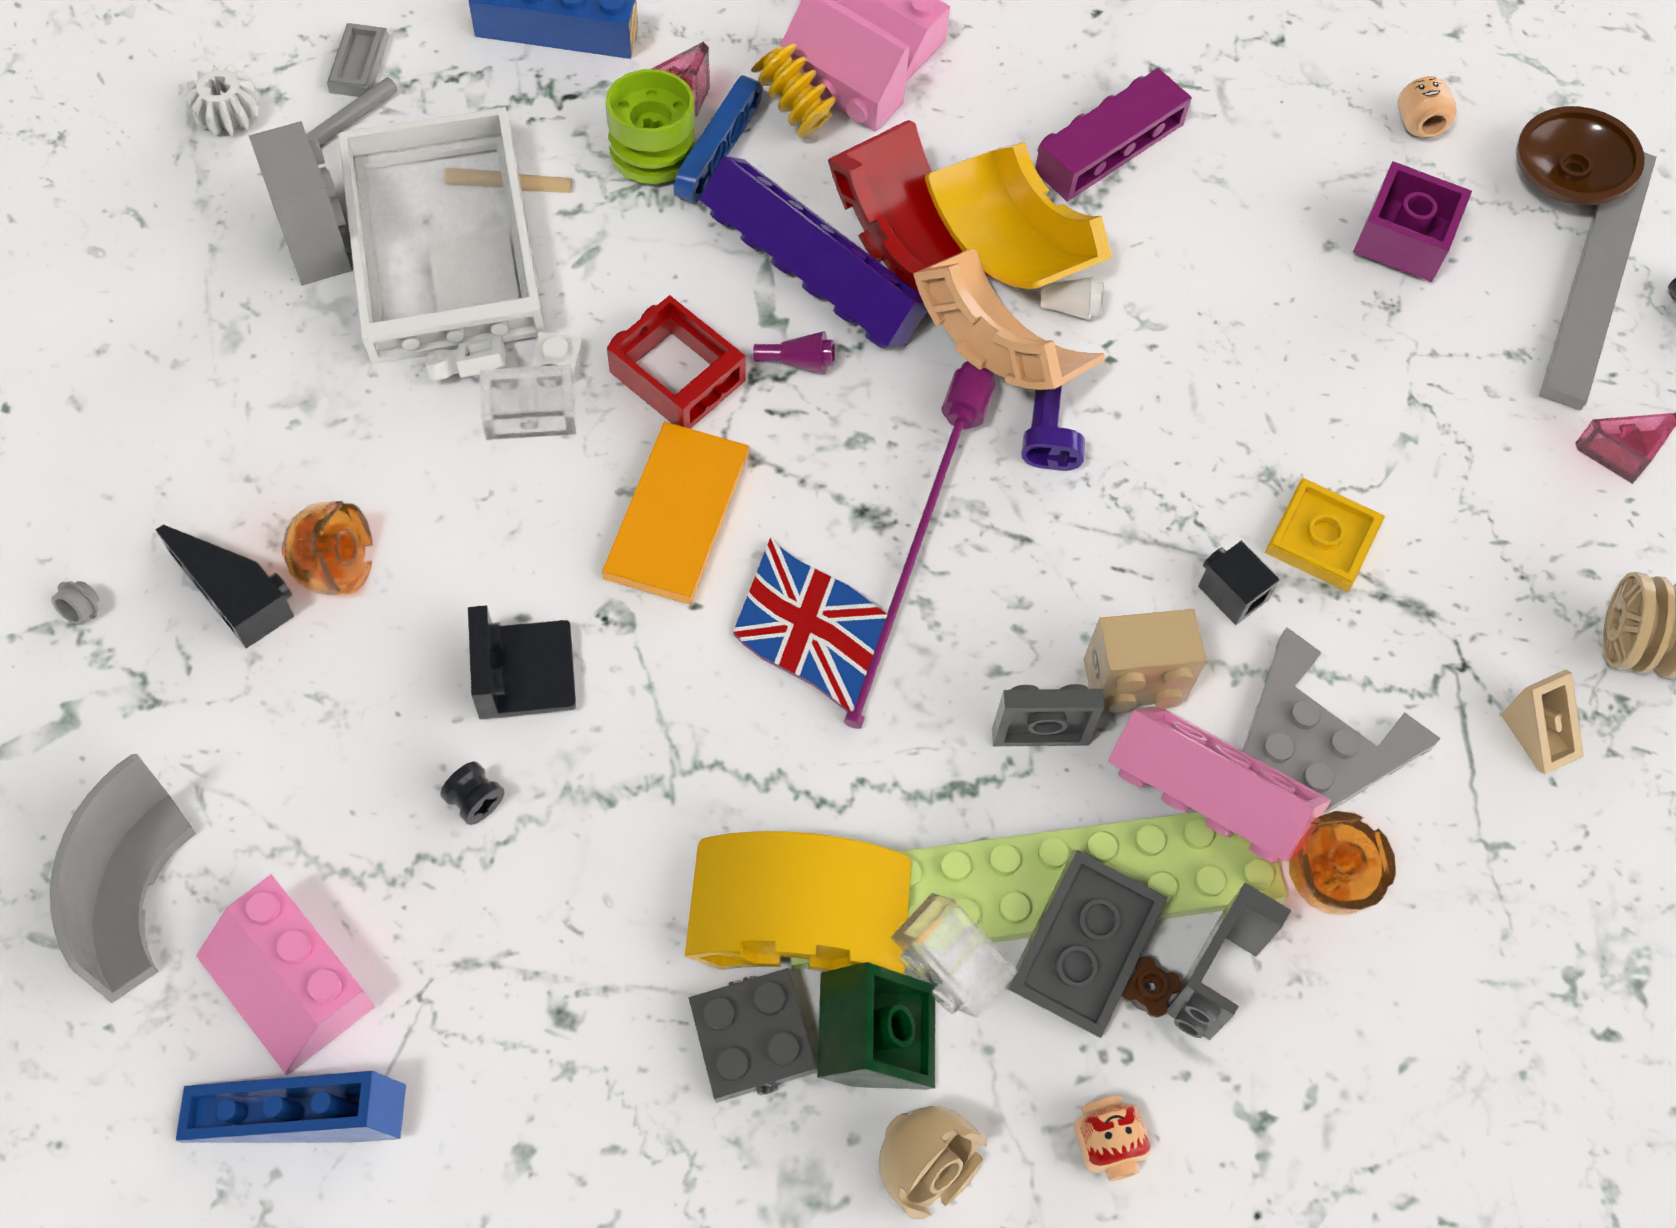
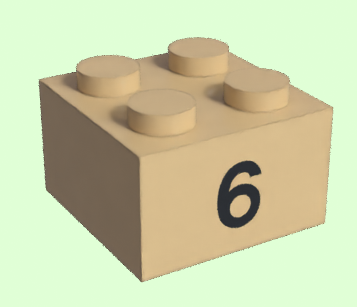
[1083,609,1207,713]

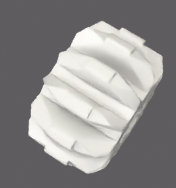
[185,64,260,136]

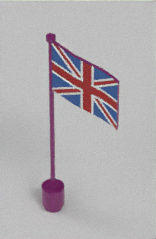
[733,361,996,729]

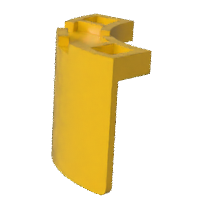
[925,142,1112,289]
[684,831,911,974]

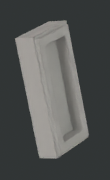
[327,23,389,97]

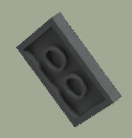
[1005,850,1168,1038]

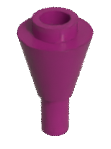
[753,331,835,375]

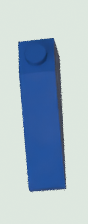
[175,1071,406,1143]

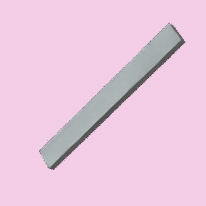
[1539,152,1657,410]

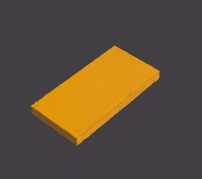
[602,421,749,605]

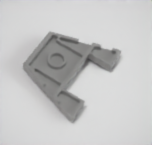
[1242,627,1441,817]

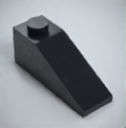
[155,524,294,649]

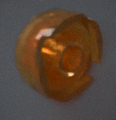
[282,501,373,595]
[1288,811,1396,916]

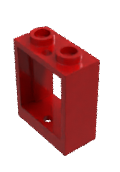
[606,295,746,429]

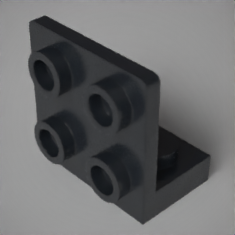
[468,605,576,719]

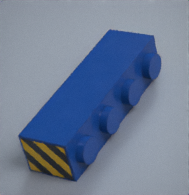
[468,0,639,59]

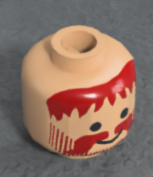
[1074,1096,1151,1182]

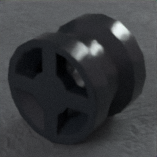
[440,761,505,825]

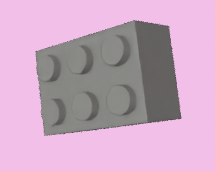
[248,121,352,286]

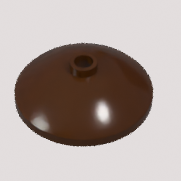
[1516,106,1645,205]

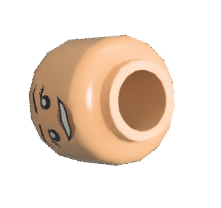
[1397,76,1457,137]

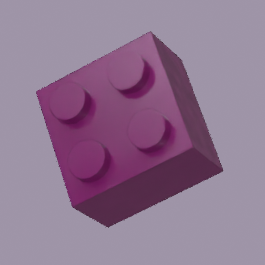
[1353,161,1472,282]

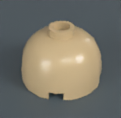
[878,1106,987,1219]

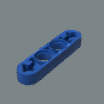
[673,75,763,203]

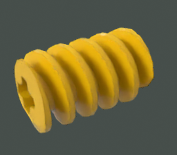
[751,42,836,138]

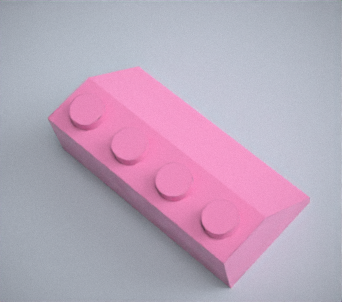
[1108,706,1331,863]

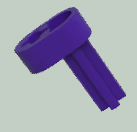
[1021,385,1085,471]

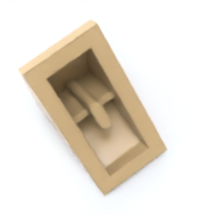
[1501,670,1584,774]

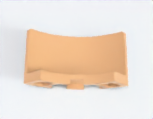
[913,249,1105,390]

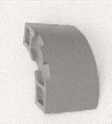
[50,754,196,1003]

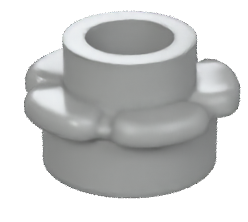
[51,581,99,625]

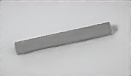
[306,77,397,145]

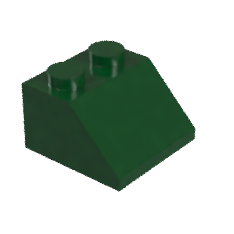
[817,962,935,1090]

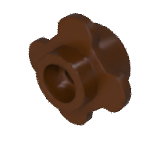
[1122,956,1181,1018]

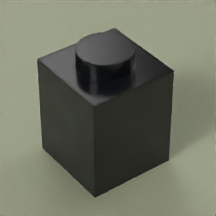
[1198,540,1280,625]

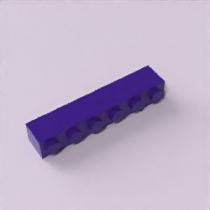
[699,156,927,349]

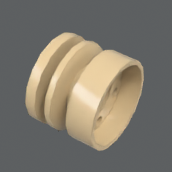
[1603,572,1676,680]

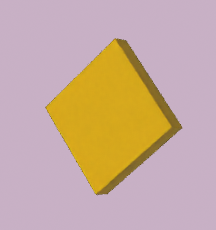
[1264,477,1385,592]

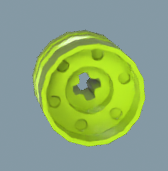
[605,69,695,184]

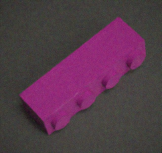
[1035,68,1192,202]

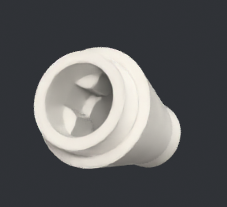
[1041,277,1104,320]

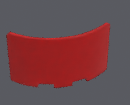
[828,120,990,292]

